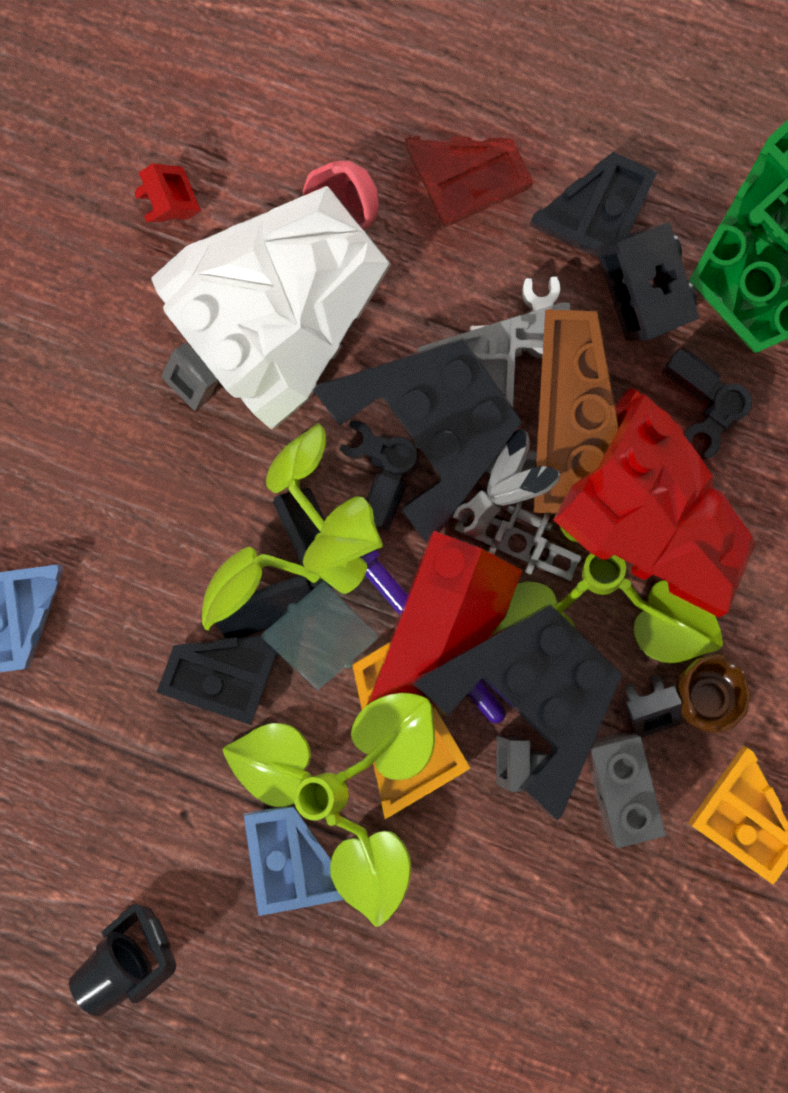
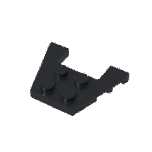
[313,338,522,543]
[411,605,622,821]

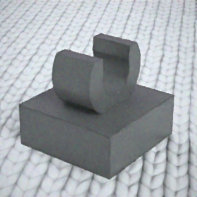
[161,342,219,411]
[496,735,548,792]

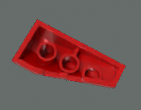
[366,531,522,708]

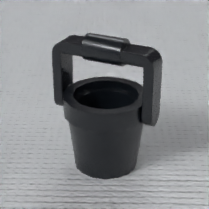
[69,904,176,1017]

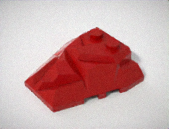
[553,387,755,617]

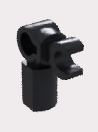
[661,346,752,459]
[339,421,420,532]

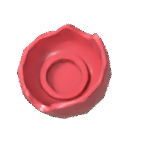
[302,160,380,231]

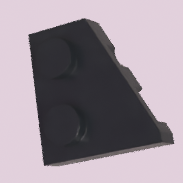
[529,152,657,258]

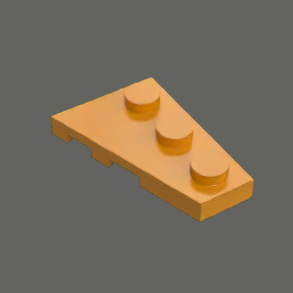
[352,642,471,819]

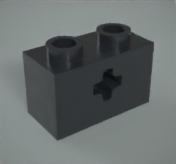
[595,222,699,341]

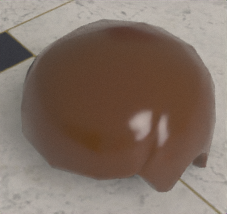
[675,654,751,733]

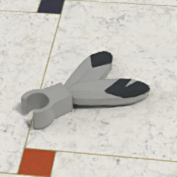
[453,429,561,537]

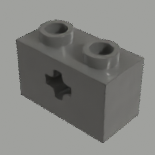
[587,731,666,848]

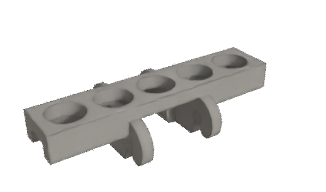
[454,501,582,581]

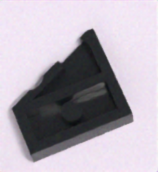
[157,632,284,726]

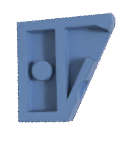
[0,565,63,672]

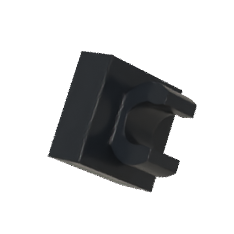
[626,675,682,738]

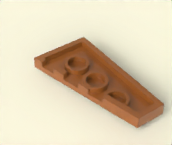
[534,309,618,514]

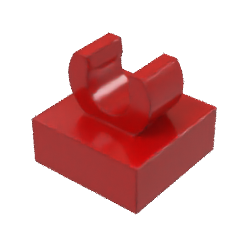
[134,163,201,223]

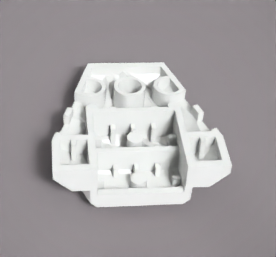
[151,186,391,429]

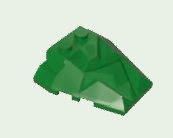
[688,119,788,353]

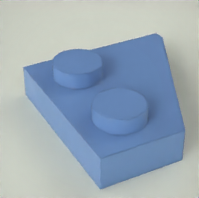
[243,805,344,916]

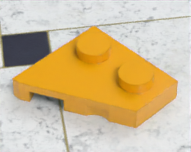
[688,746,788,885]

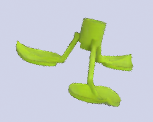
[202,423,383,631]
[489,525,723,663]
[223,693,435,927]

